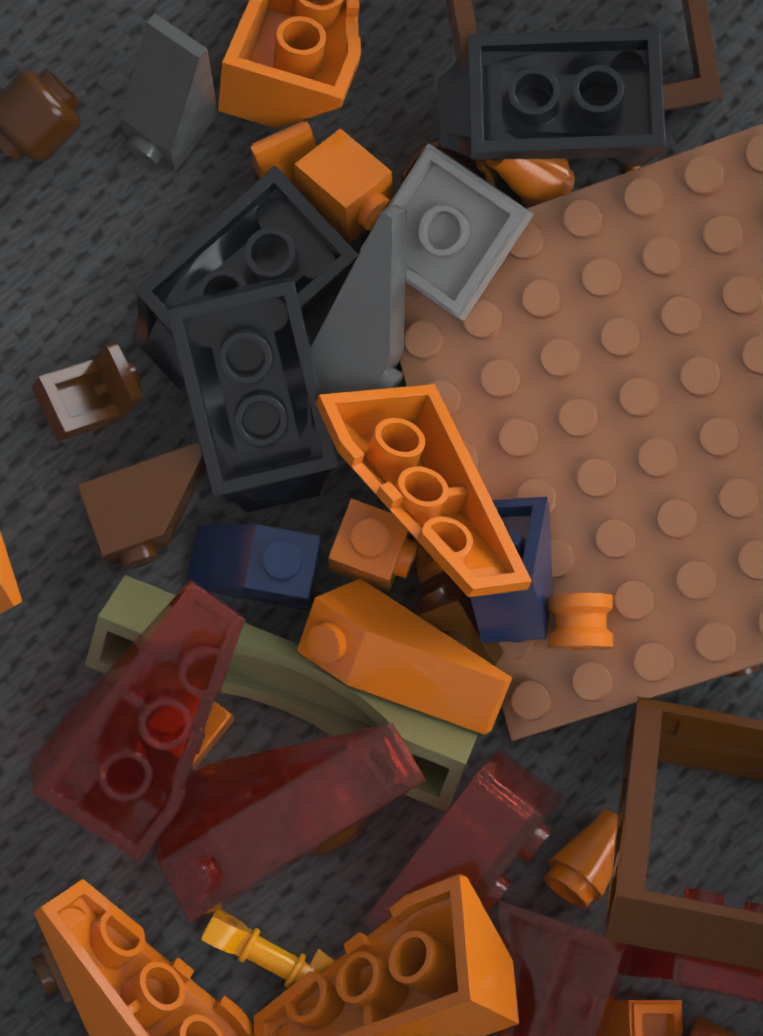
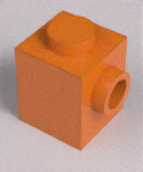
[294,128,393,244]
[328,498,419,593]

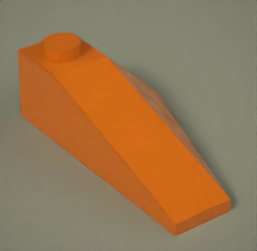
[218,0,361,129]
[315,384,532,597]
[253,874,519,1036]
[34,879,254,1036]

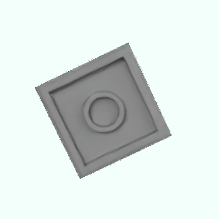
[360,143,534,320]

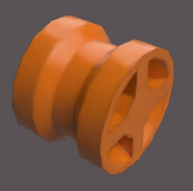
[547,593,614,651]

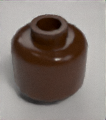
[0,68,82,162]

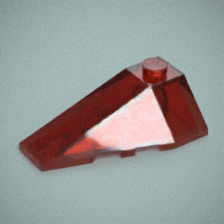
[29,579,245,862]
[158,722,426,922]

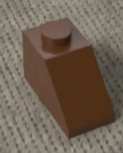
[77,442,206,570]

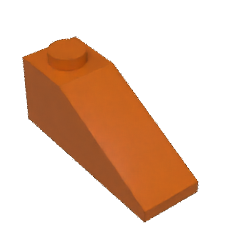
[297,578,512,735]

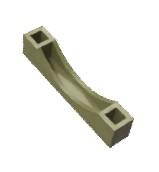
[85,575,479,812]

